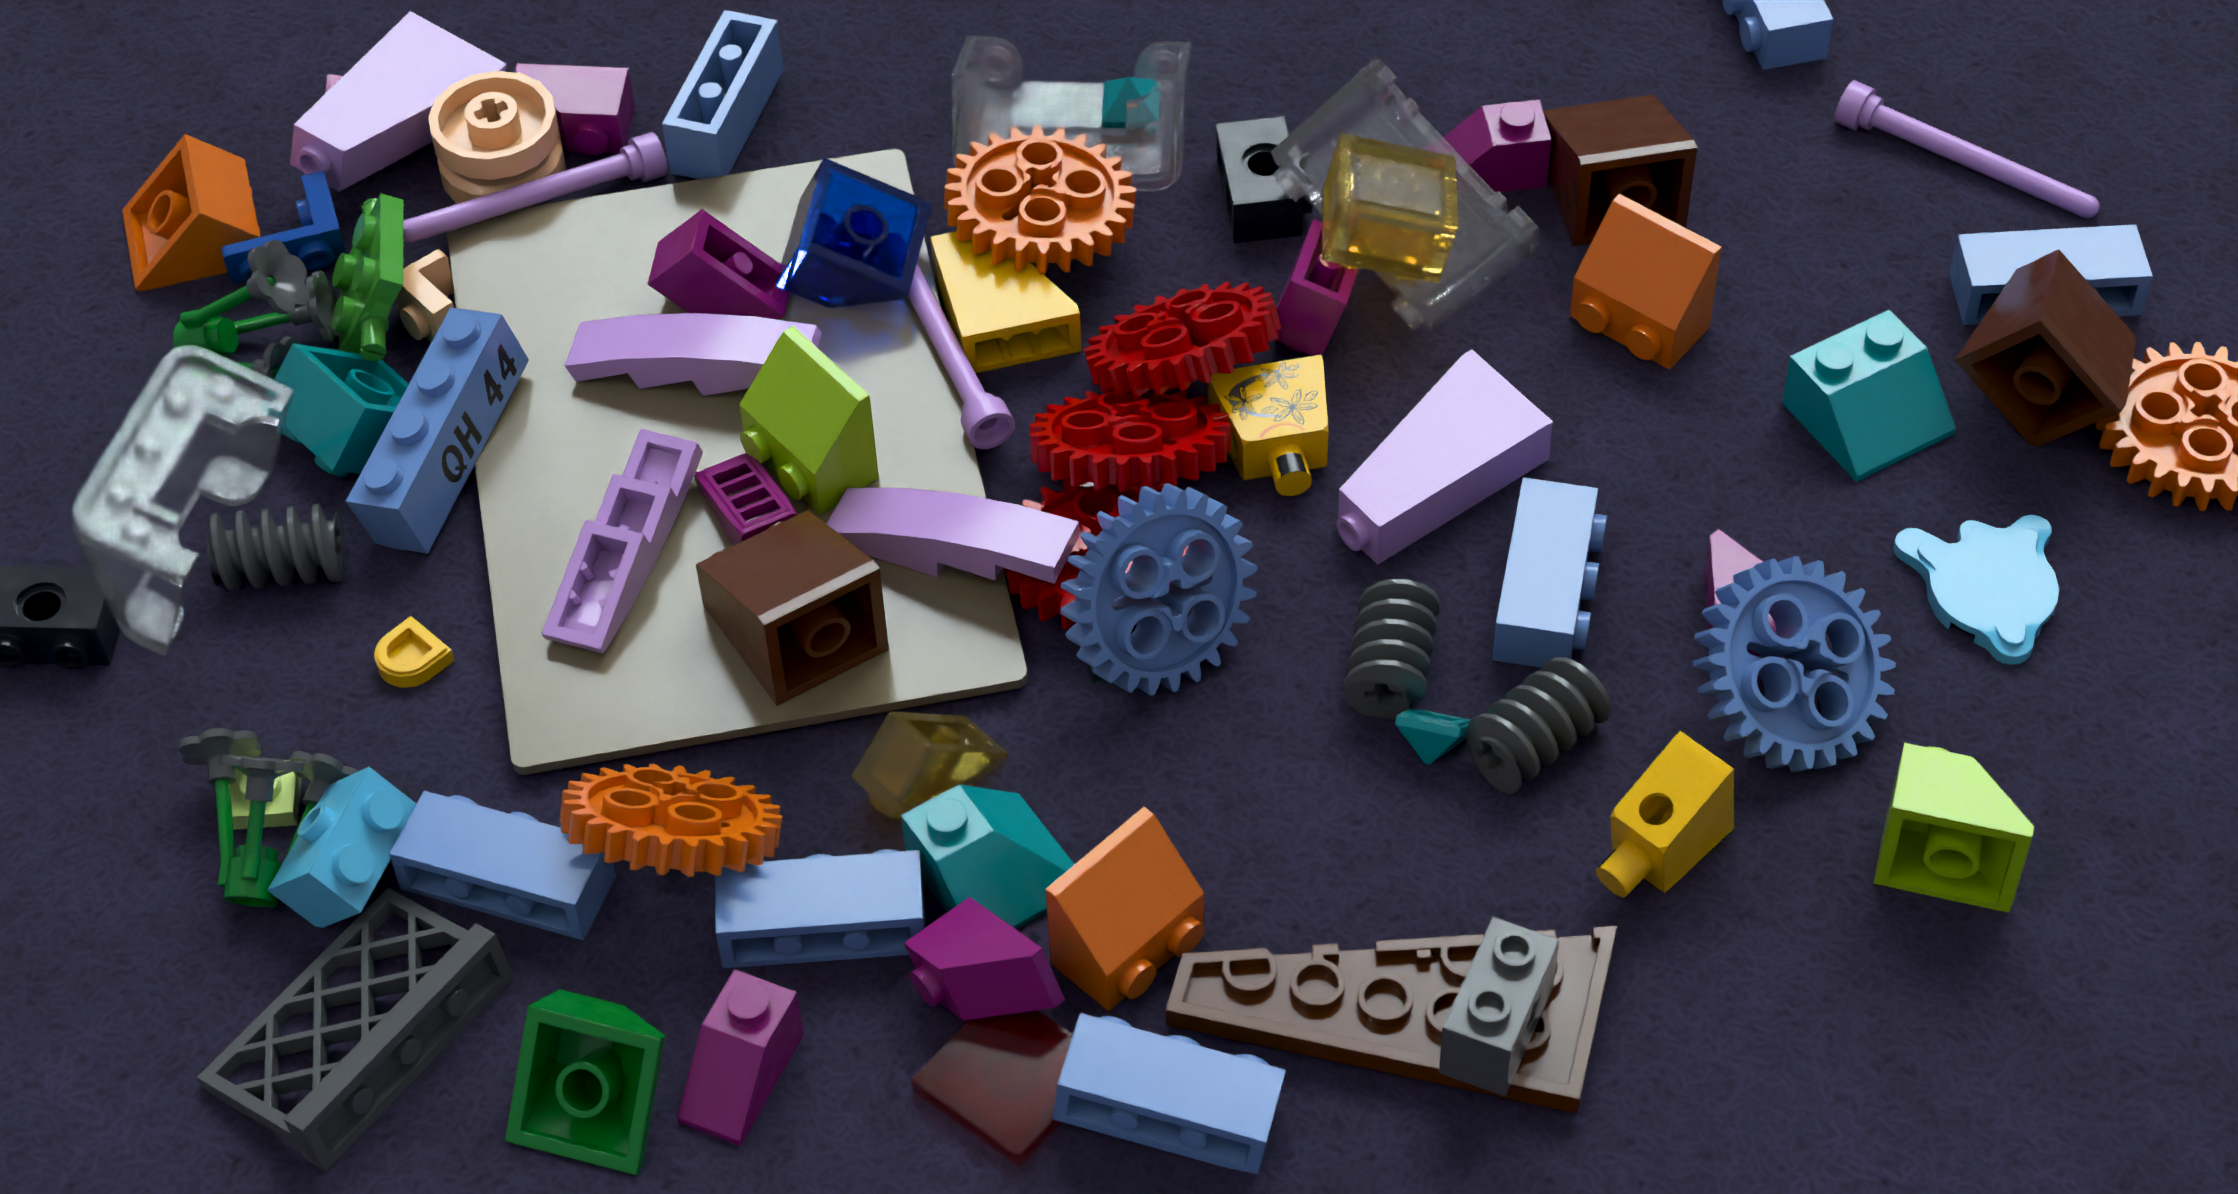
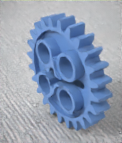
[1060,483,1258,695]
[1693,556,1896,772]

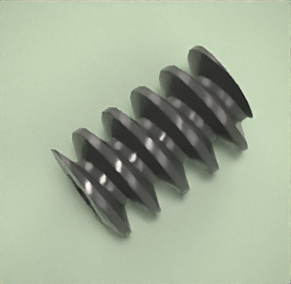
[207,504,346,591]
[1343,579,1441,719]
[1466,657,1612,794]

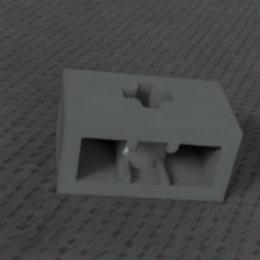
[1439,917,1559,1097]

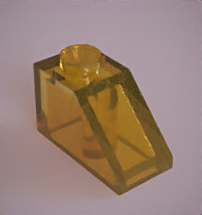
[851,712,1009,819]

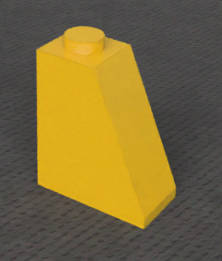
[930,231,1082,373]

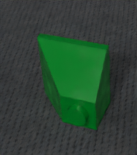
[505,989,665,1175]

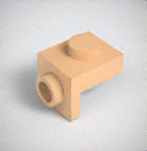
[396,250,454,343]

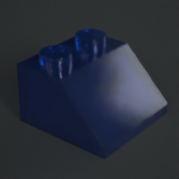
[775,157,933,308]

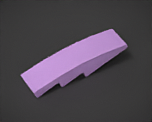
[565,313,822,396]
[542,428,703,654]
[827,488,1079,584]

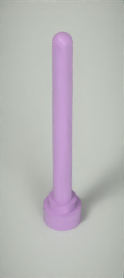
[1834,80,2099,218]
[403,132,668,243]
[884,235,1015,449]

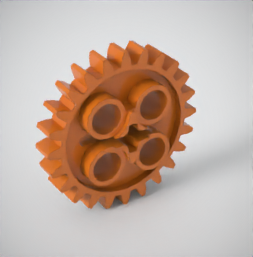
[944,125,1136,274]
[2095,342,2238,511]
[560,764,782,877]

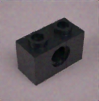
[1216,116,1313,243]
[0,566,127,670]

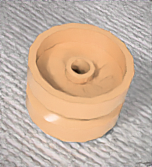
[428,71,566,204]

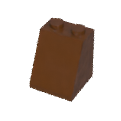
[1543,94,1697,246]
[1954,249,2137,447]
[696,510,889,706]

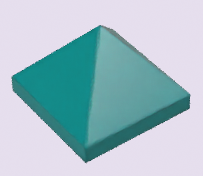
[1102,77,1161,128]
[1395,708,1471,765]

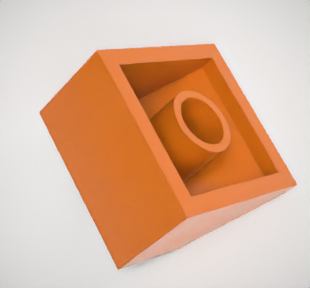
[122,134,260,291]
[1570,194,1722,370]
[1045,807,1205,1012]

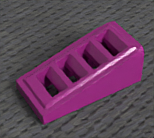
[694,453,798,546]

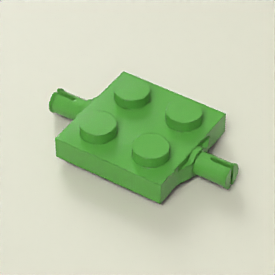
[331,193,403,362]

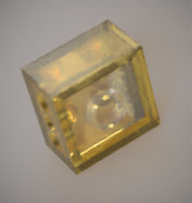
[1322,133,1458,283]

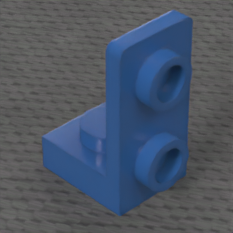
[221,170,346,284]

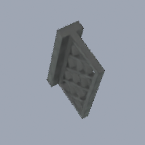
[197,888,514,1172]

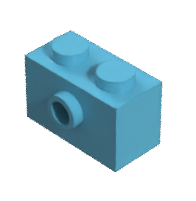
[267,767,416,928]

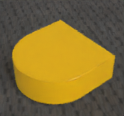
[374,616,455,688]

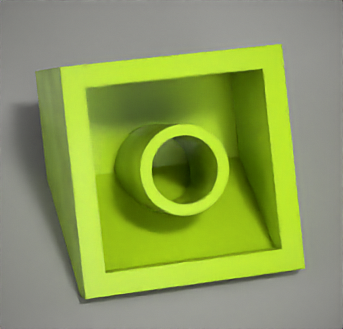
[739,326,879,515]
[1873,743,2034,913]

